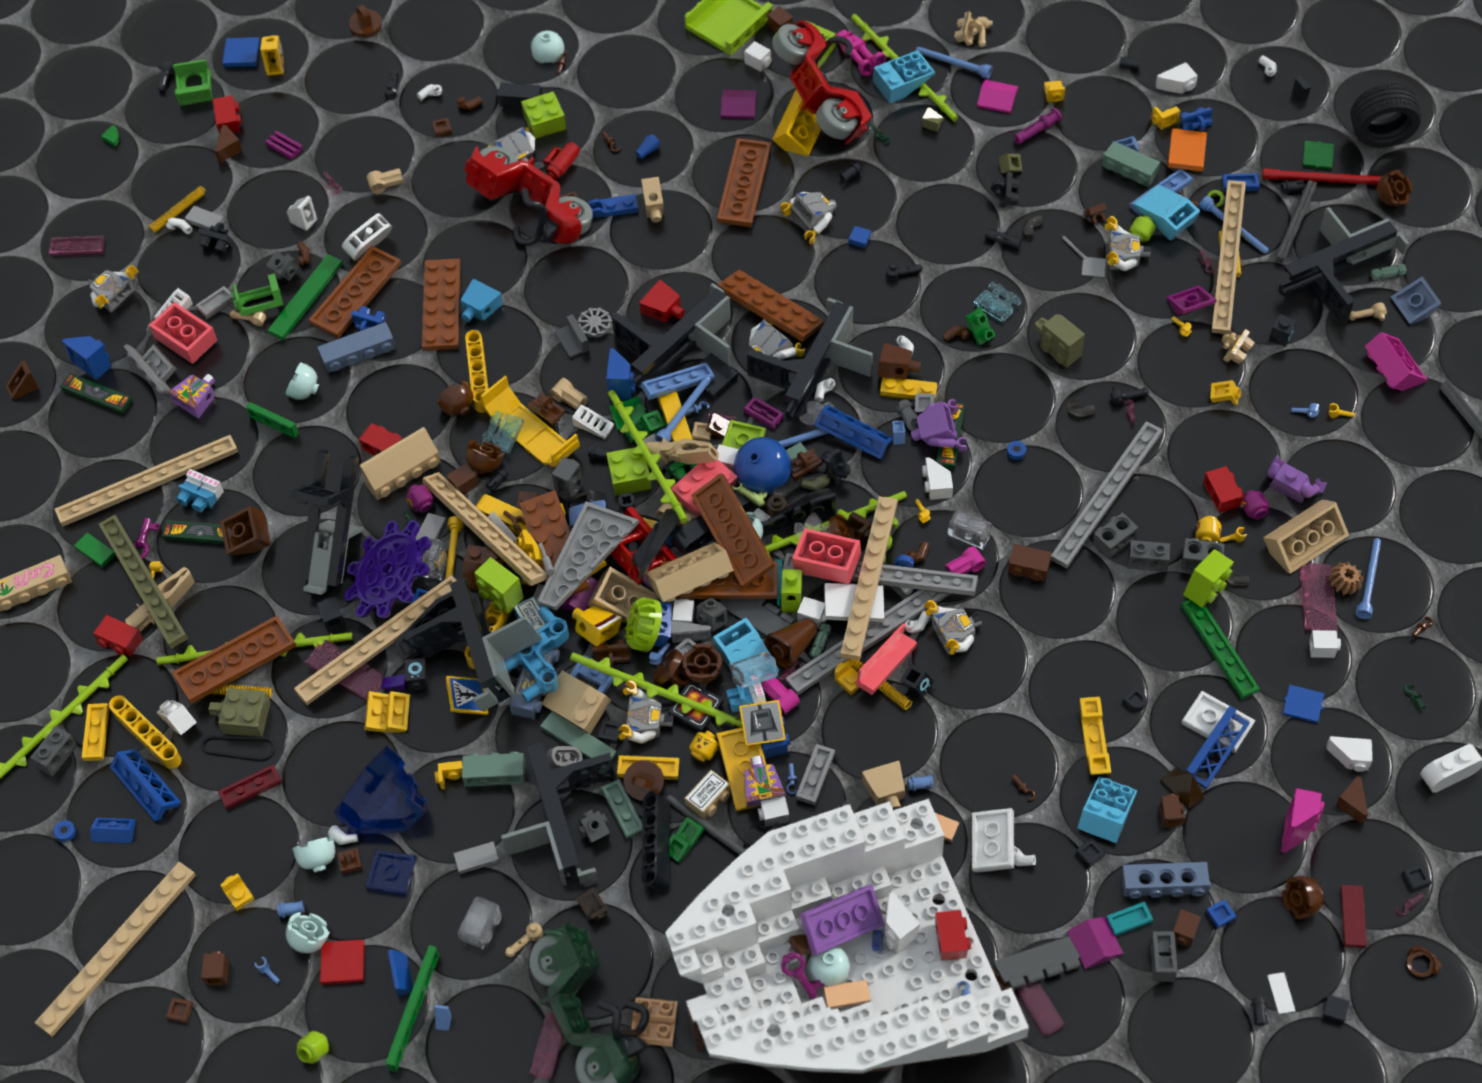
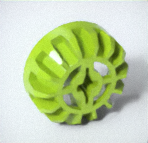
[625,597,662,652]

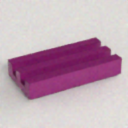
[265,131,303,160]
[743,396,784,430]

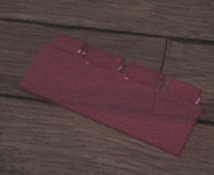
[1301,563,1338,633]
[305,640,384,700]

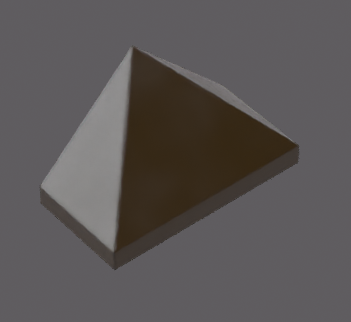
[1160,768,1204,810]

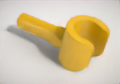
[1171,316,1191,337]
[1329,403,1355,418]
[915,499,930,523]
[1219,527,1247,543]
[149,561,163,579]

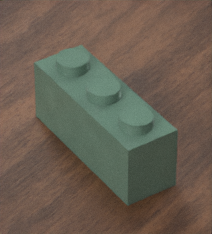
[1102,141,1160,187]
[462,752,526,787]

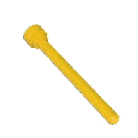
[445,516,463,579]

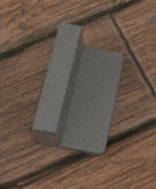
[555,314,590,358]

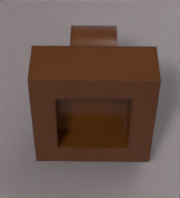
[1083,203,1107,224]
[337,848,362,874]

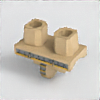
[954,11,983,46]
[1222,329,1255,364]

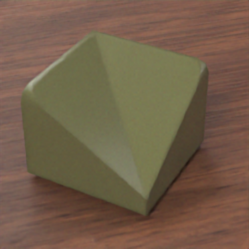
[921,107,944,132]
[999,154,1022,174]

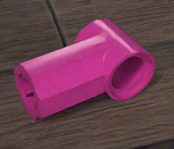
[945,546,986,574]
[762,676,800,715]

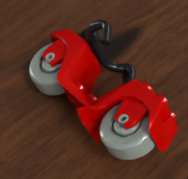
[772,20,872,145]
[464,146,593,246]

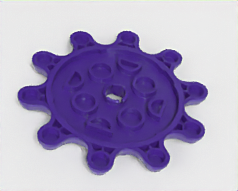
[345,520,432,618]

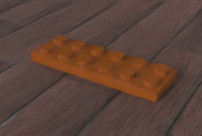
[717,138,771,227]
[309,246,401,339]
[422,259,461,351]
[717,270,825,342]
[691,473,776,588]
[520,490,590,597]
[661,561,778,599]
[172,616,296,704]

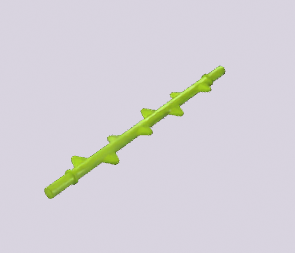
[851,14,958,122]
[608,390,688,523]
[765,491,907,553]
[156,632,353,665]
[570,653,742,728]
[0,655,128,779]

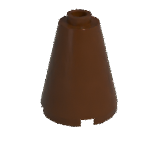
[764,618,817,668]

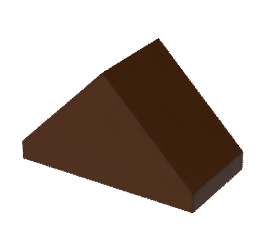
[215,125,242,163]
[5,360,39,399]
[1336,777,1368,823]

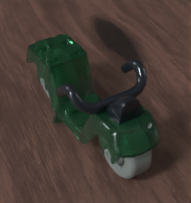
[529,923,650,1083]

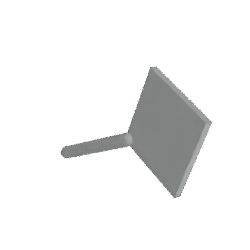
[1062,236,1106,278]

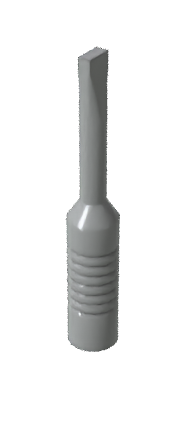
[538,543,554,575]

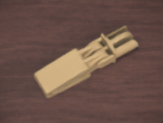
[645,438,719,464]
[125,567,195,632]

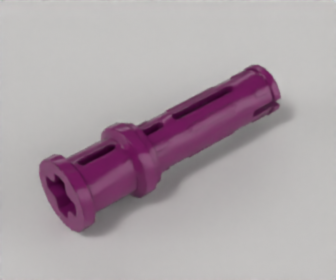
[1013,108,1062,145]

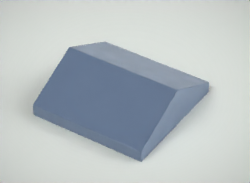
[1391,277,1442,325]

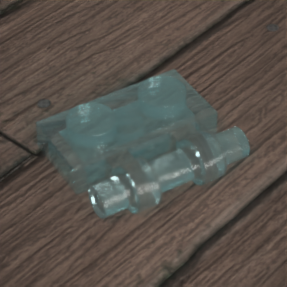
[974,282,1022,323]
[481,411,524,454]

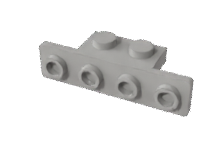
[124,344,176,395]

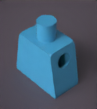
[461,279,503,322]

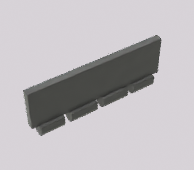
[720,599,796,636]
[993,936,1081,990]

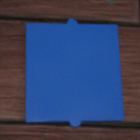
[1283,684,1324,723]

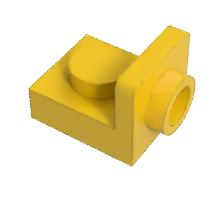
[1044,81,1065,102]
[1151,106,1180,130]
[1210,380,1241,405]
[835,659,860,695]
[435,761,463,790]
[220,874,255,911]

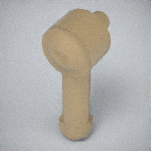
[978,17,993,47]
[1349,303,1387,321]
[230,310,266,326]
[505,923,543,957]

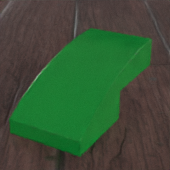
[625,410,666,443]
[669,817,705,862]

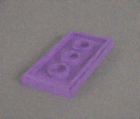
[799,884,884,955]

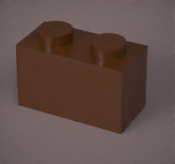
[1008,544,1052,581]

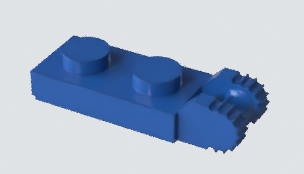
[588,194,638,217]

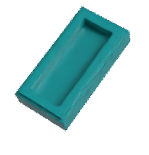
[1106,902,1154,937]

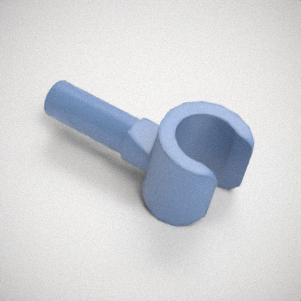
[1292,403,1319,418]
[649,642,670,665]
[254,957,280,984]

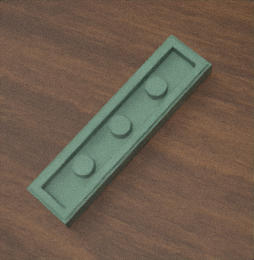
[540,711,617,759]

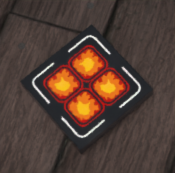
[668,681,723,732]

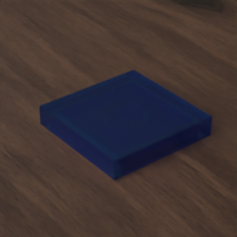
[366,849,417,896]

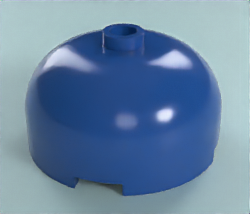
[733,437,792,495]

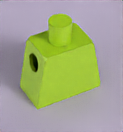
[781,569,803,613]

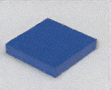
[223,38,260,67]

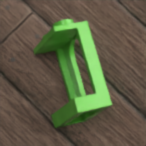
[173,59,213,106]
[231,273,283,316]

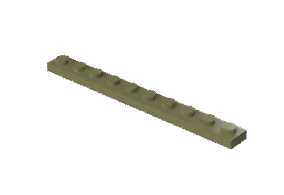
[99,515,189,649]

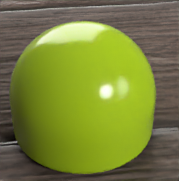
[1207,190,1225,207]

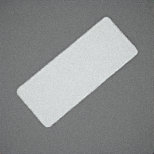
[487,511,517,542]
[1268,972,1295,1014]

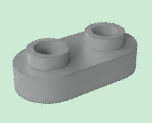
[547,746,582,768]

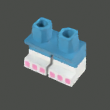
[177,469,224,513]
[726,677,766,713]

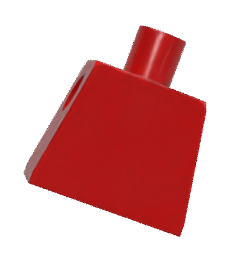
[639,280,685,323]

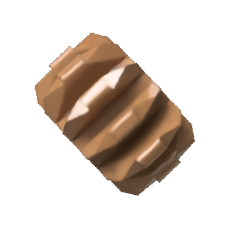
[1328,561,1364,595]

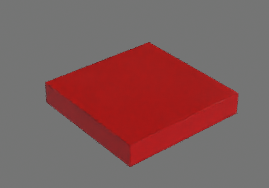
[320,940,365,985]

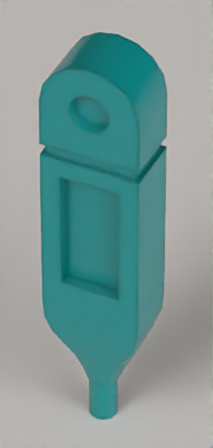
[775,559,782,607]

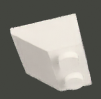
[883,891,920,953]

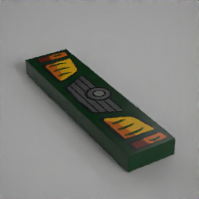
[60,373,132,414]
[937,401,965,469]
[162,520,224,544]

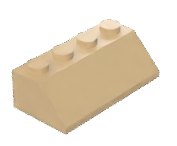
[360,427,441,500]
[1263,500,1349,574]
[645,542,734,602]

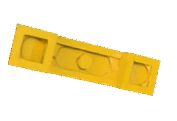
[1080,697,1111,775]

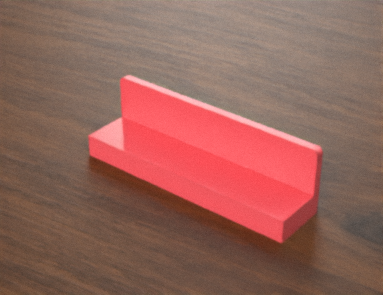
[856,623,917,695]

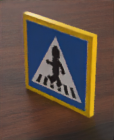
[446,676,488,715]

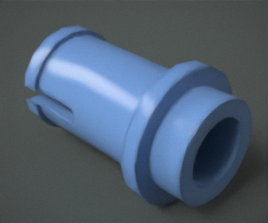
[907,775,934,792]
[277,900,304,918]

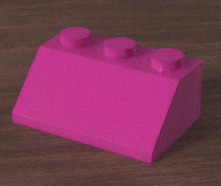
[1365,332,1427,391]
[1281,788,1324,853]

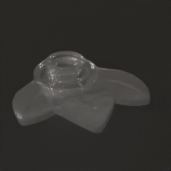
[800,401,835,426]
[794,513,831,539]

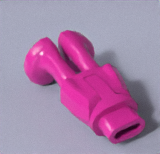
[836,30,886,76]

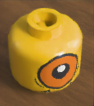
[1195,516,1222,542]

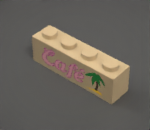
[0,555,72,612]

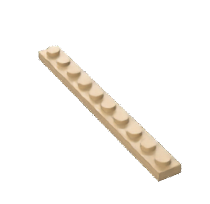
[1211,180,1246,334]
[55,435,238,527]
[423,472,547,586]
[840,496,898,660]
[294,575,457,705]
[35,862,196,1037]

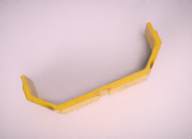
[481,376,580,467]

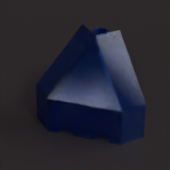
[334,746,428,835]

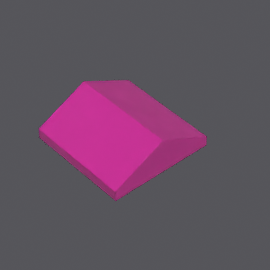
[977,80,1018,113]

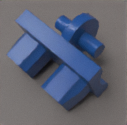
[1180,107,1213,131]
[351,306,386,331]

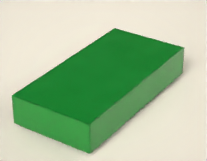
[74,533,116,568]

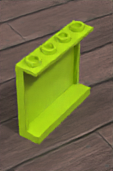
[684,0,773,56]

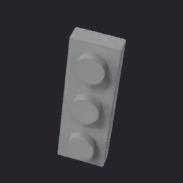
[796,744,835,805]

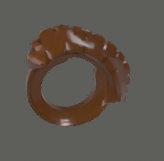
[1407,945,1442,977]

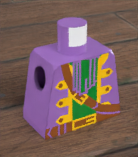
[169,374,215,419]
[745,756,785,807]

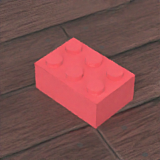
[149,302,218,364]
[671,459,738,517]
[792,528,861,585]

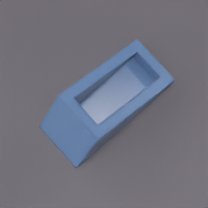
[1115,136,1139,152]
[892,421,905,445]
[435,1005,452,1031]

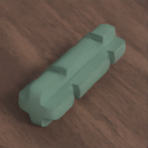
[1370,264,1407,280]
[810,623,831,659]

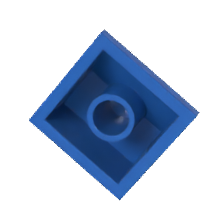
[62,336,112,380]
[606,348,636,400]

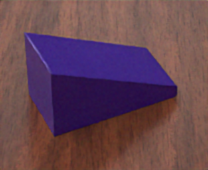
[382,674,407,691]

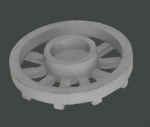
[578,308,612,338]

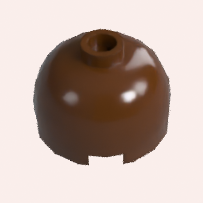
[1377,170,1413,207]
[436,381,474,416]
[465,440,505,474]
[682,643,722,684]
[1282,876,1324,919]

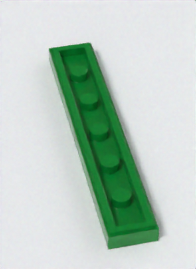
[268,254,343,340]
[1181,599,1260,700]
[385,945,439,1072]

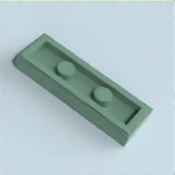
[601,779,642,840]

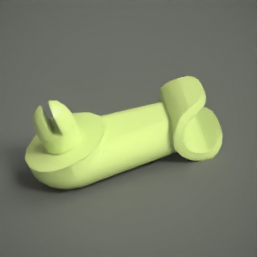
[731,481,767,507]

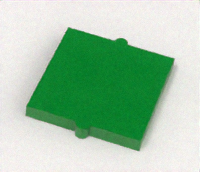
[1303,141,1334,170]
[609,397,646,431]

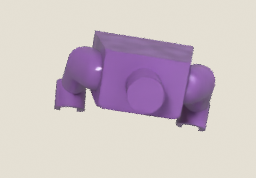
[911,399,967,452]
[1267,455,1327,503]

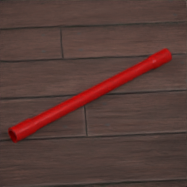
[1262,169,1382,185]

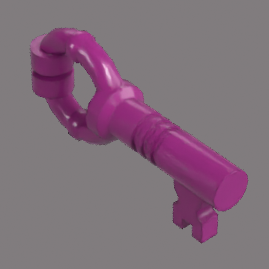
[133,518,160,559]
[781,951,825,1000]

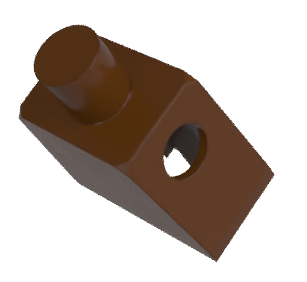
[877,343,921,380]

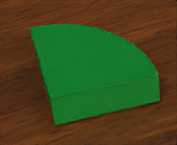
[101,125,119,147]

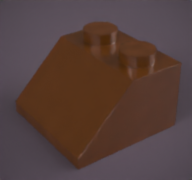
[220,506,271,555]
[462,545,507,591]

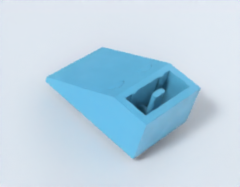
[873,50,935,104]
[1133,185,1200,241]
[713,618,779,686]
[1077,776,1137,843]

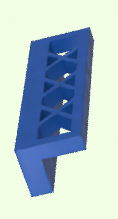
[814,404,893,459]
[1186,705,1250,789]
[110,748,181,821]

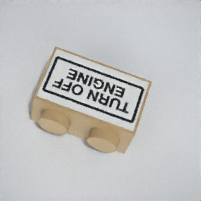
[684,770,730,819]

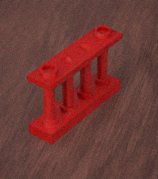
[610,506,677,585]

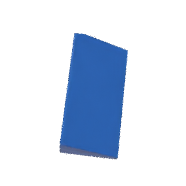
[90,818,136,843]
[388,949,413,997]

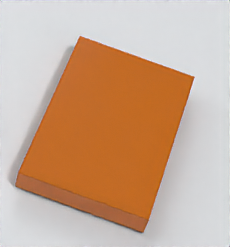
[1168,128,1207,172]

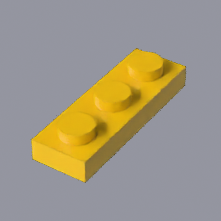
[880,377,937,400]
[81,703,109,761]
[617,756,680,780]

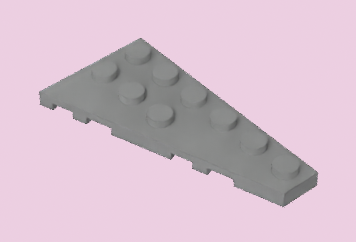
[537,502,639,610]

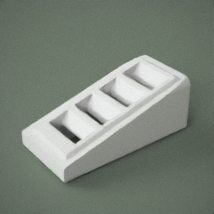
[154,288,193,319]
[572,405,614,439]

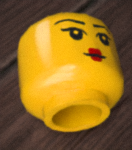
[689,731,719,762]

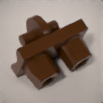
[528,393,565,426]
[790,449,823,481]
[593,640,630,668]

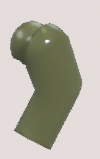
[801,474,829,491]

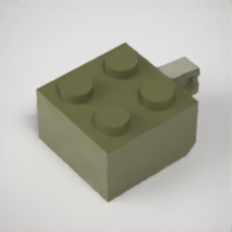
[1034,314,1085,368]
[208,688,271,737]

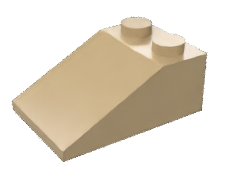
[587,567,658,623]
[542,670,611,734]

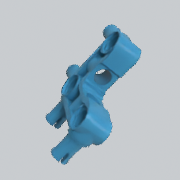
[504,606,569,702]

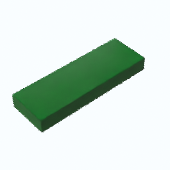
[246,402,299,438]

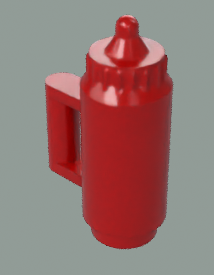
[543,142,580,180]

